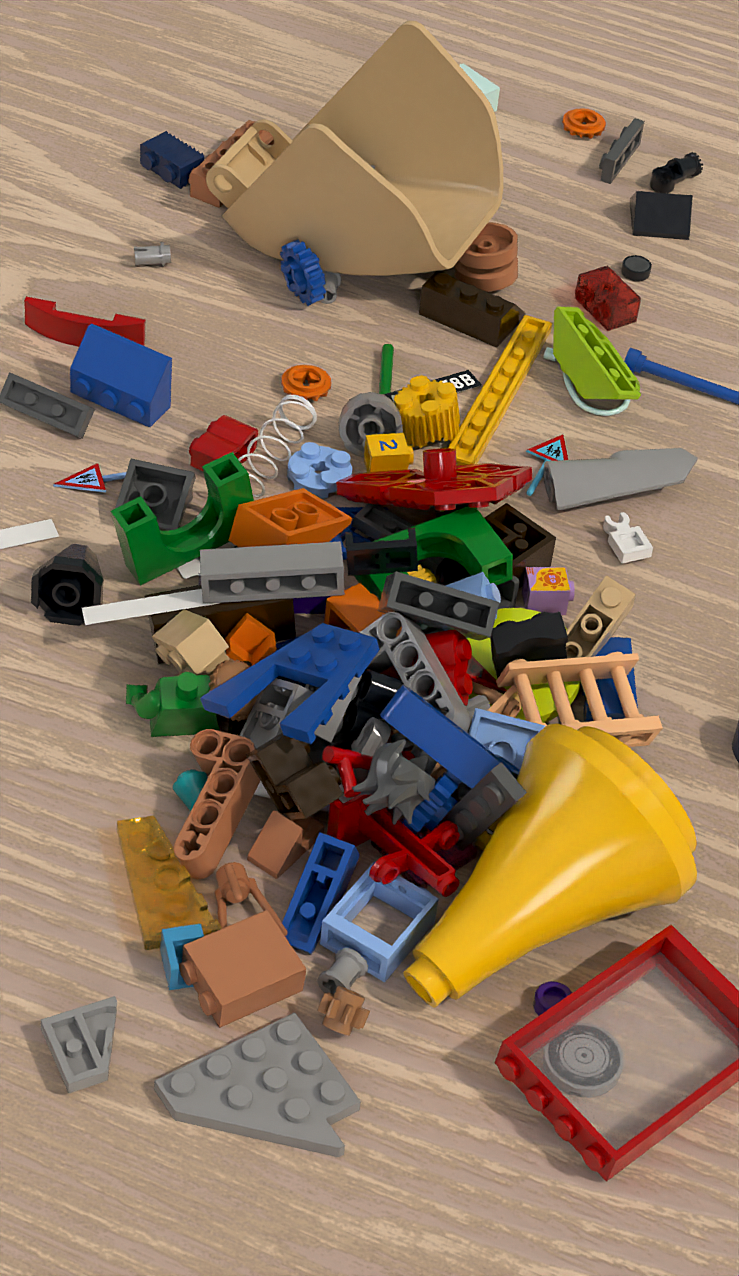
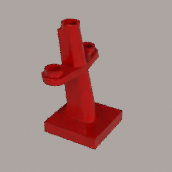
[327,795,460,897]

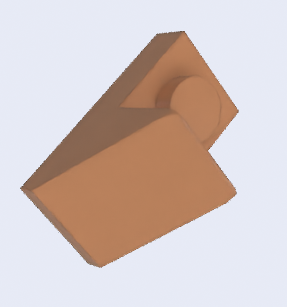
[247,810,325,879]

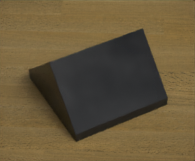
[630,191,693,240]

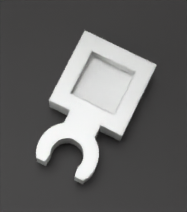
[603,512,653,563]

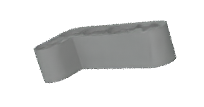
[360,611,471,732]

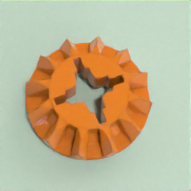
[562,108,606,139]
[281,365,331,401]

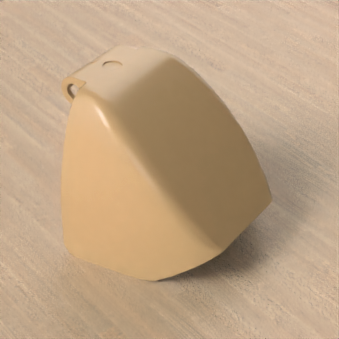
[206,21,503,276]

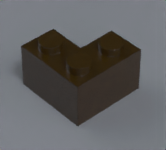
[484,503,556,589]
[246,733,344,820]

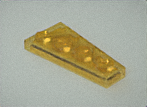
[117,816,222,950]

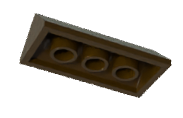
[144,585,296,665]

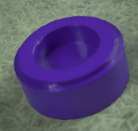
[533,981,572,1016]

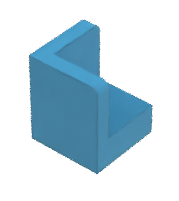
[160,924,204,990]

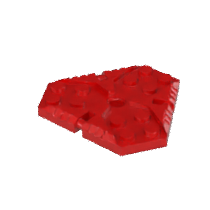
[336,448,532,510]

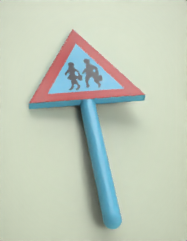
[526,434,568,496]

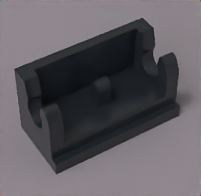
[345,528,418,576]

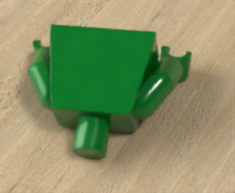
[126,672,220,737]

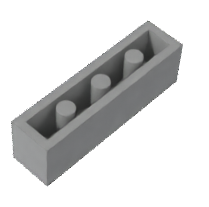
[200,541,345,604]

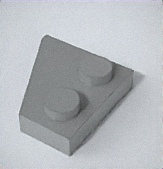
[41,996,117,1093]

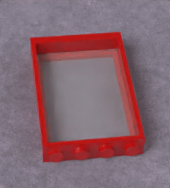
[495,925,739,1182]

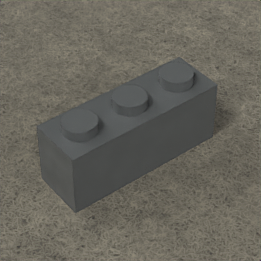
[378,571,499,641]

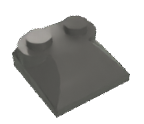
[115,458,196,531]

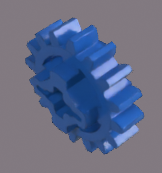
[280,239,326,306]
[401,769,462,835]

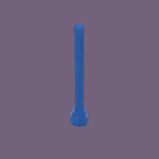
[624,347,739,405]

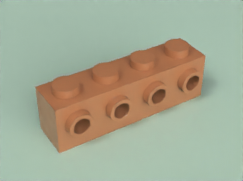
[189,120,274,208]

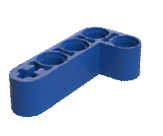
[380,685,520,789]

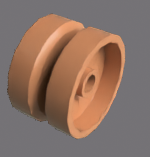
[454,222,518,292]

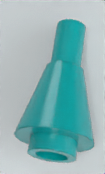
[172,769,208,811]

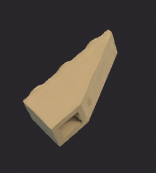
[566,575,636,658]

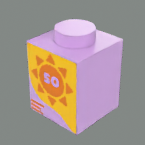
[522,567,575,615]

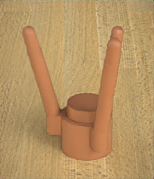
[215,862,288,936]

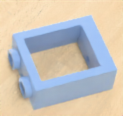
[320,862,439,982]

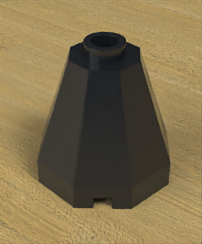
[31,544,104,626]

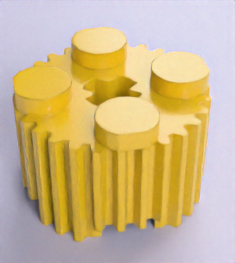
[394,375,460,448]

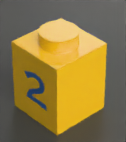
[363,433,414,472]

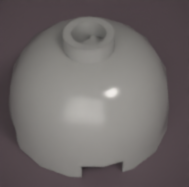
[338,392,403,457]

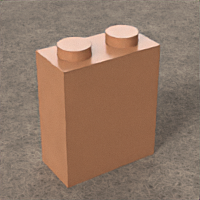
[179,910,306,1028]

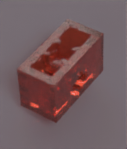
[574,265,641,331]

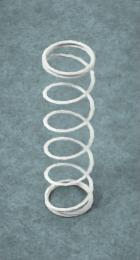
[238,395,317,497]

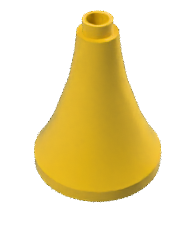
[403,724,697,1008]

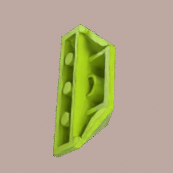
[553,306,641,400]

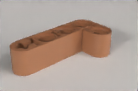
[173,729,260,880]

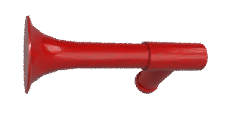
[322,746,415,798]

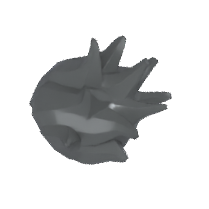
[353,739,435,825]

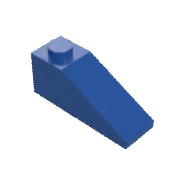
[282,832,360,954]

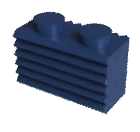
[140,131,204,189]

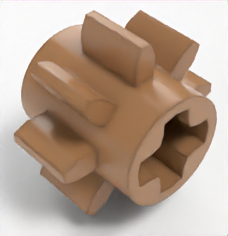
[317,986,370,1036]

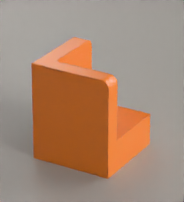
[225,613,277,666]

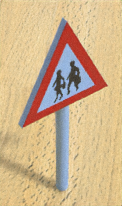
[53,463,126,493]

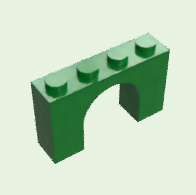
[110,452,254,586]
[354,507,513,601]

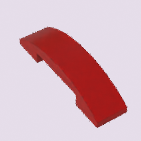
[24,296,146,347]

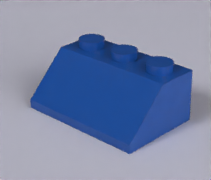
[70,323,172,427]

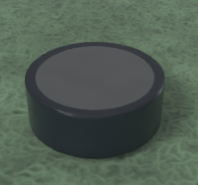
[621,255,652,281]

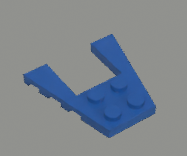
[200,623,380,744]

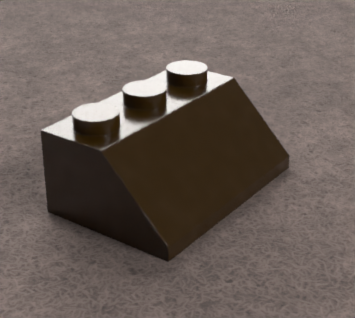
[419,271,526,348]

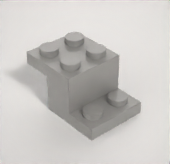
[240,675,362,748]

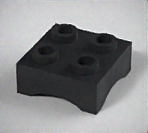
[490,612,568,679]

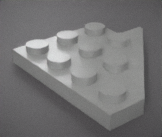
[154,1012,361,1157]

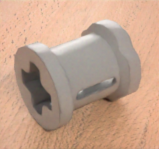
[317,947,368,994]

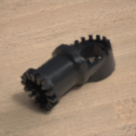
[650,152,703,193]

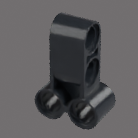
[343,669,404,738]

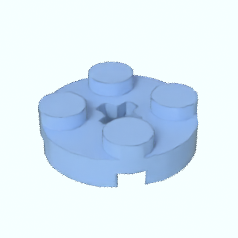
[287,442,352,499]

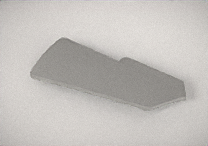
[543,448,698,510]

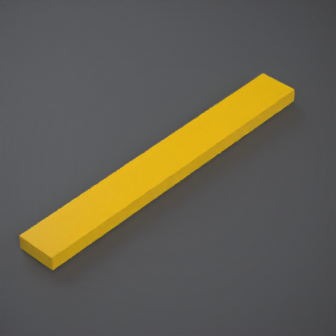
[448,315,552,465]

